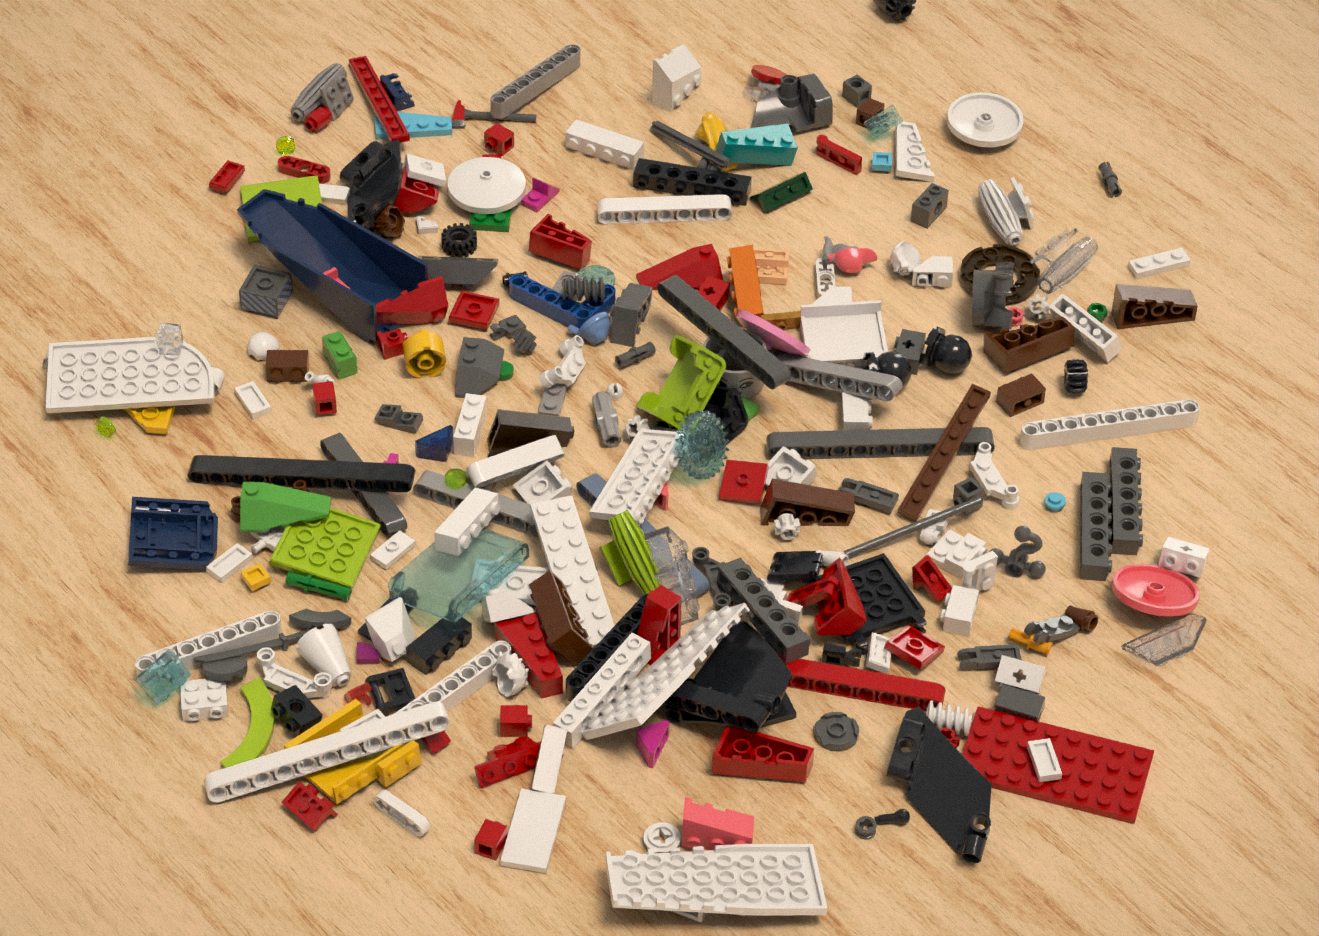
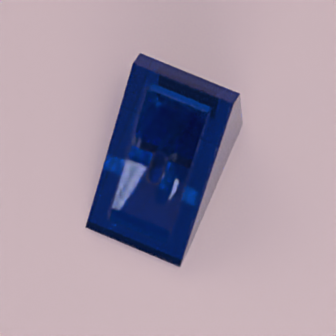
[415,425,453,462]

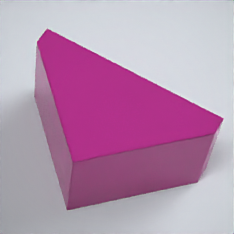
[636,720,670,768]

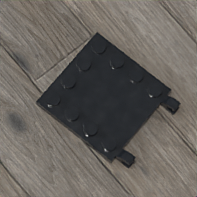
[807,553,927,655]

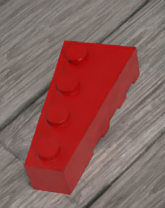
[712,726,814,782]

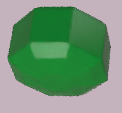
[1087,303,1107,322]

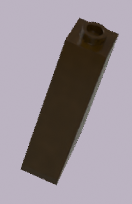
[487,409,574,453]

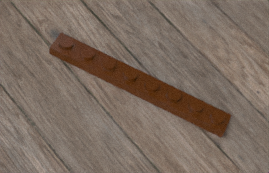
[898,383,991,522]

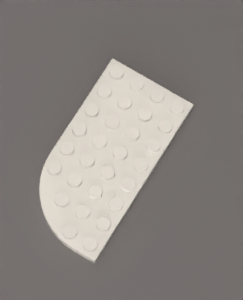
[46,337,215,413]

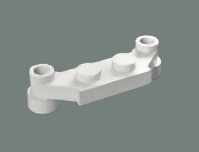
[539,335,586,388]
[969,442,1019,510]
[257,648,332,699]

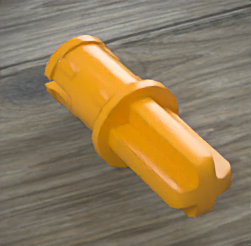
[1008,628,1053,655]

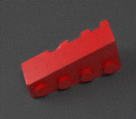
[494,612,563,698]

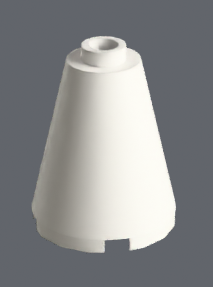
[296,624,352,687]

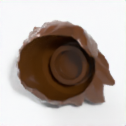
[372,205,405,238]

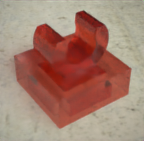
[344,682,372,706]

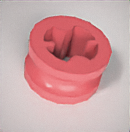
[1007,307,1024,327]

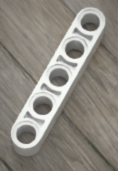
[466,435,565,488]

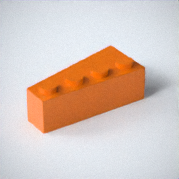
[727,244,764,327]

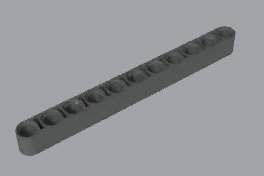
[766,427,995,459]

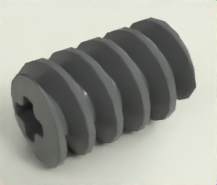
[563,275,605,302]

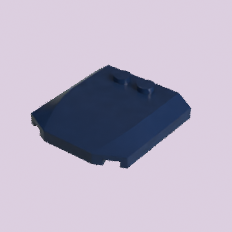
[128,497,218,570]

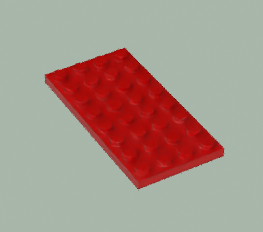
[962,706,1154,824]

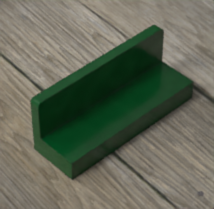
[750,172,813,212]

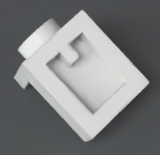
[775,591,803,626]

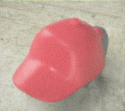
[822,236,877,273]

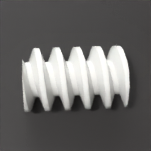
[926,700,973,737]

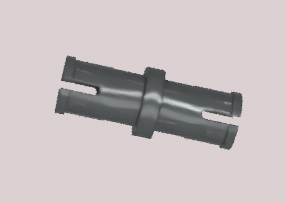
[1098,162,1122,197]
[615,342,656,368]

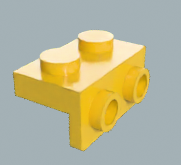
[376,740,422,787]

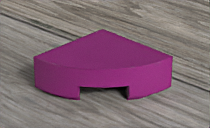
[357,642,380,664]

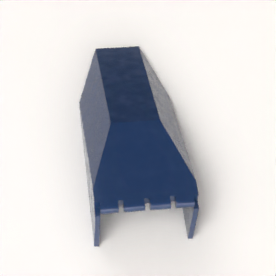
[237,189,428,344]

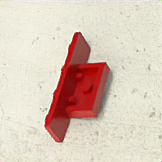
[474,737,563,788]

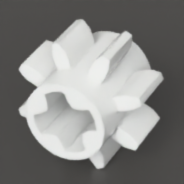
[1026,294,1050,320]
[623,416,650,438]
[774,513,801,540]

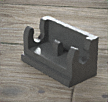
[994,684,1045,721]

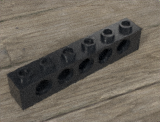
[633,158,752,206]

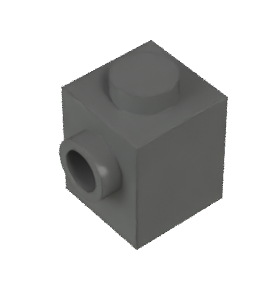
[953,477,985,515]

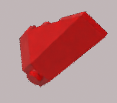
[394,162,439,214]
[636,244,723,290]

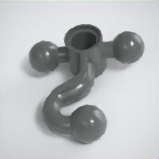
[988,526,1046,577]

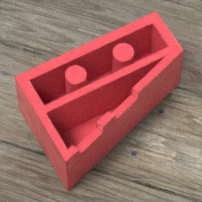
[682,797,754,850]

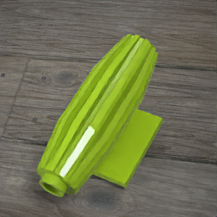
[600,510,665,595]

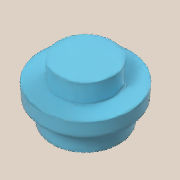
[1044,492,1066,512]

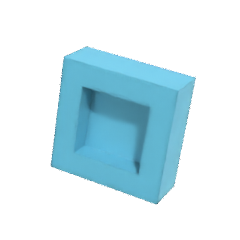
[872,152,892,171]

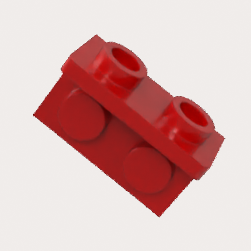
[281,781,338,831]

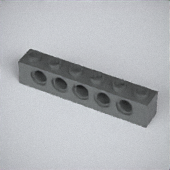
[1109,447,1143,555]
[1080,471,1112,581]
[717,557,811,664]

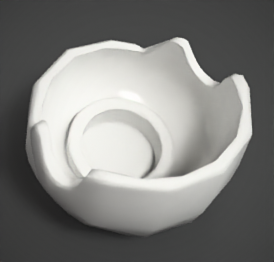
[247,332,279,361]

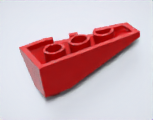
[376,276,449,324]
[814,557,866,636]

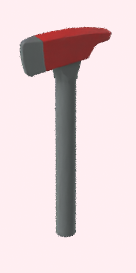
[452,100,537,128]

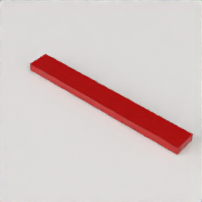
[348,56,410,143]

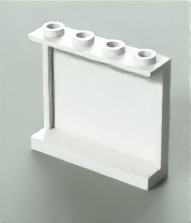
[800,300,888,369]

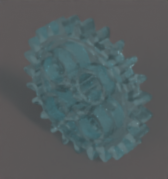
[675,411,729,479]

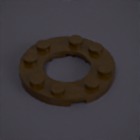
[960,244,1040,304]

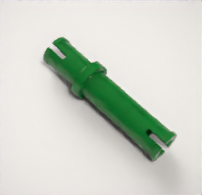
[285,571,352,601]

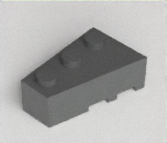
[610,283,653,347]

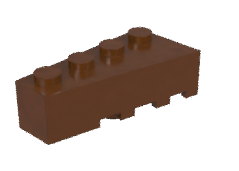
[760,478,855,526]
[529,570,594,666]

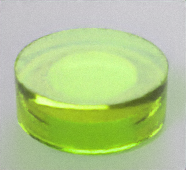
[276,136,296,155]
[95,417,116,437]
[445,468,466,489]

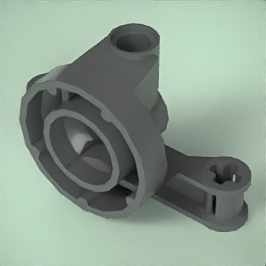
[972,262,1014,330]

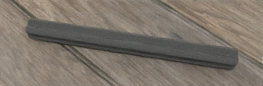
[651,121,730,168]

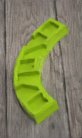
[220,677,274,769]

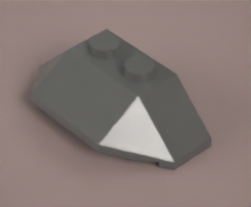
[418,256,498,288]
[456,337,504,398]

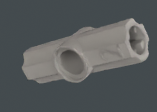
[592,391,621,448]

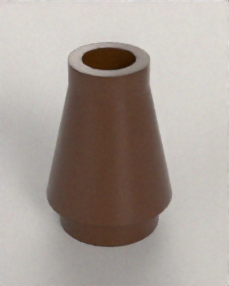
[1065,605,1098,631]

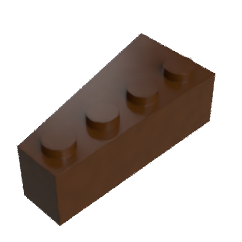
[1111,284,1198,329]
[984,317,1075,373]

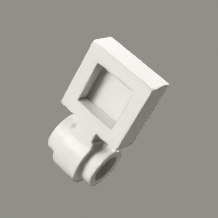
[920,509,950,545]

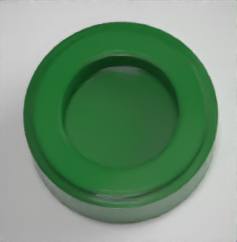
[499,361,514,381]

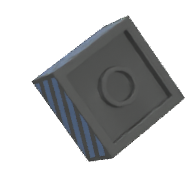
[239,265,293,317]

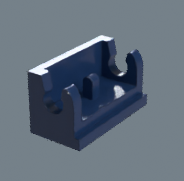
[380,73,415,112]

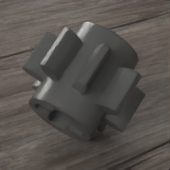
[512,328,537,354]

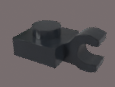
[822,643,862,667]

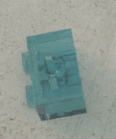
[134,649,192,705]

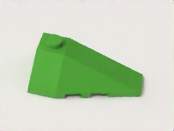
[240,482,331,533]

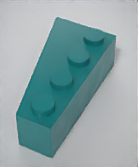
[715,124,798,166]

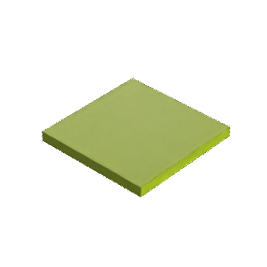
[240,175,322,242]
[269,507,381,589]

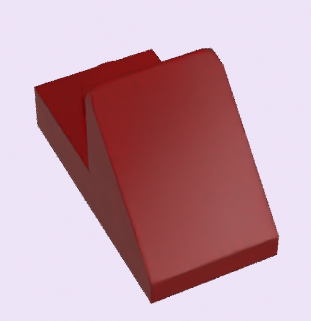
[912,554,952,603]

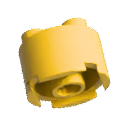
[403,329,446,378]

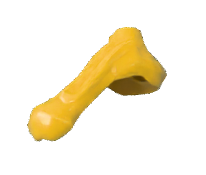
[695,112,738,171]

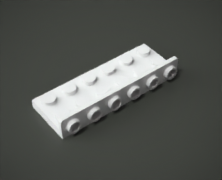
[589,429,686,527]

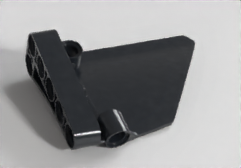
[663,621,792,733]

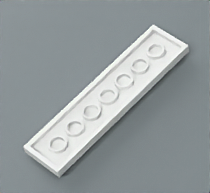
[530,495,615,647]

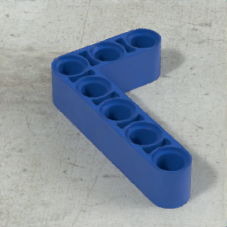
[509,274,616,329]

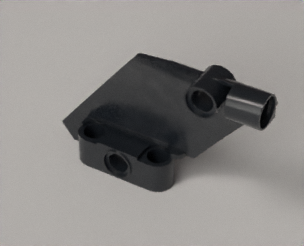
[340,140,402,229]
[886,707,992,863]

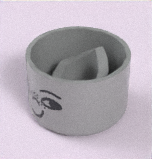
[703,329,767,399]

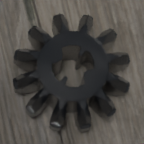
[1064,359,1088,394]

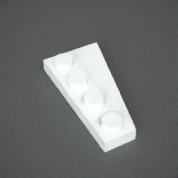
[895,120,935,182]

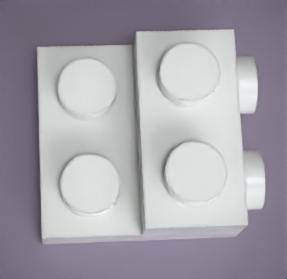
[765,446,818,487]
[513,460,573,504]
[926,529,987,579]
[180,678,229,721]

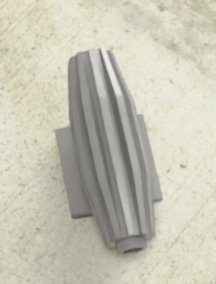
[290,63,354,122]

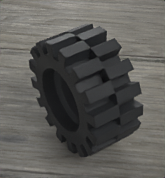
[441,223,477,258]

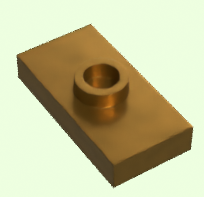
[760,311,801,331]

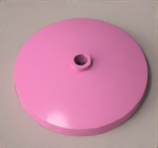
[736,309,811,357]

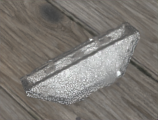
[1121,614,1207,667]

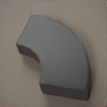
[289,608,351,629]

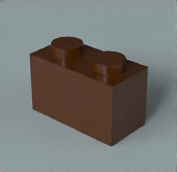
[266,350,309,382]
[996,373,1046,417]

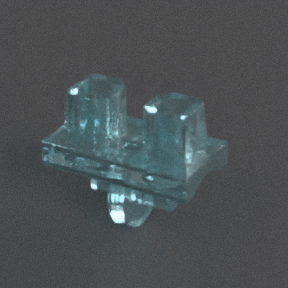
[864,105,903,139]

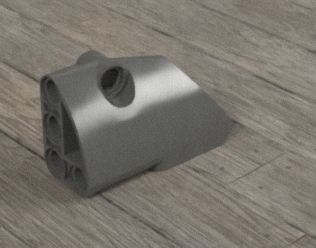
[750,73,833,136]

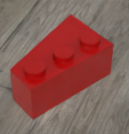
[528,213,592,269]
[637,584,682,666]

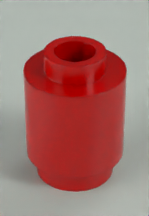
[304,107,332,133]

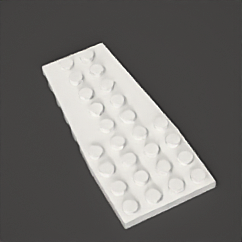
[582,603,750,740]
[605,844,828,916]

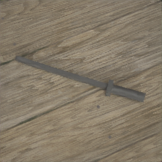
[194,628,313,663]

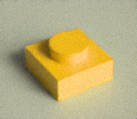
[241,563,271,591]

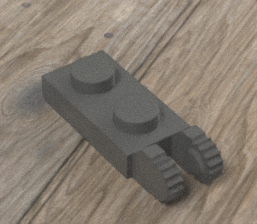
[838,478,899,513]
[1024,615,1080,644]
[957,644,1022,671]

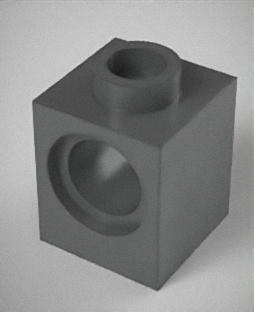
[842,75,872,107]

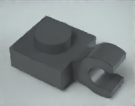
[490,315,527,340]

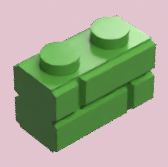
[322,331,358,379]

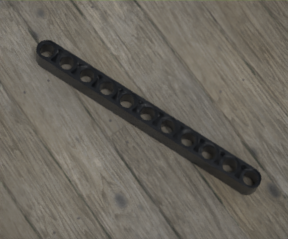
[187,455,416,493]

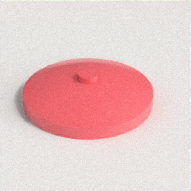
[1111,564,1200,617]

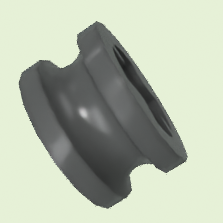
[855,816,877,840]

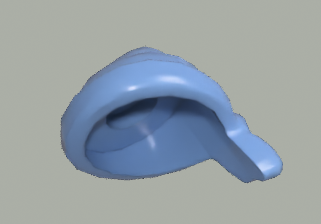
[568,312,611,345]

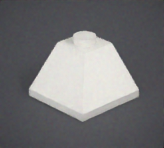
[482,588,534,623]
[364,597,416,662]

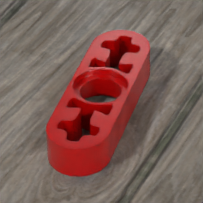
[278,156,331,184]

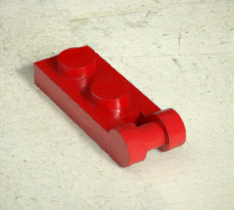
[816,135,862,175]
[786,576,839,608]

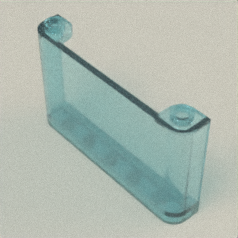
[388,528,529,623]

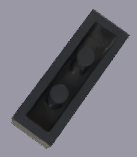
[406,610,472,675]

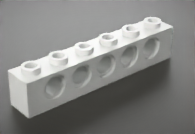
[553,633,651,749]

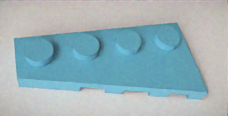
[374,112,452,140]

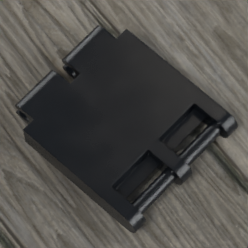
[767,551,824,583]

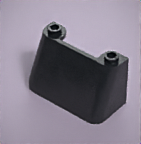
[649,386,748,464]

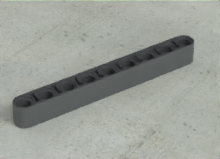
[657,275,791,389]

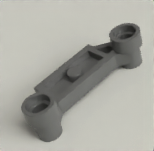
[692,547,734,611]

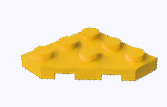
[125,406,176,434]

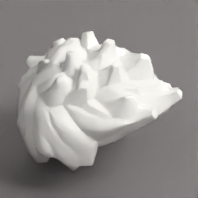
[889,241,922,276]
[492,651,529,697]

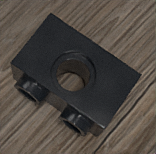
[271,684,323,737]

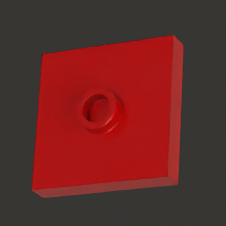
[449,291,500,330]
[719,460,769,504]
[884,625,945,670]

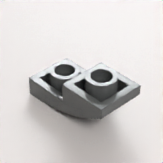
[375,404,423,433]

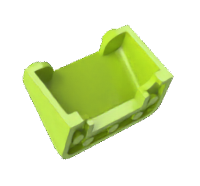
[636,334,726,430]

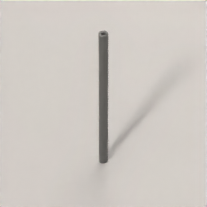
[843,496,983,558]

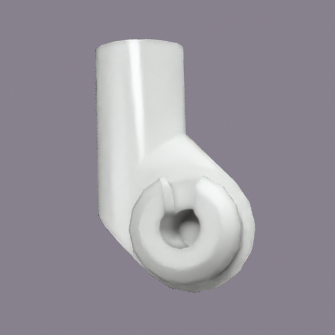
[305,372,335,384]

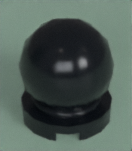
[920,326,972,375]
[863,351,912,388]

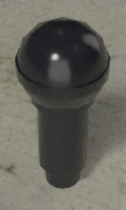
[874,809,910,825]

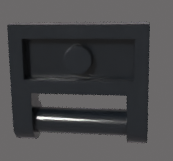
[365,668,415,716]

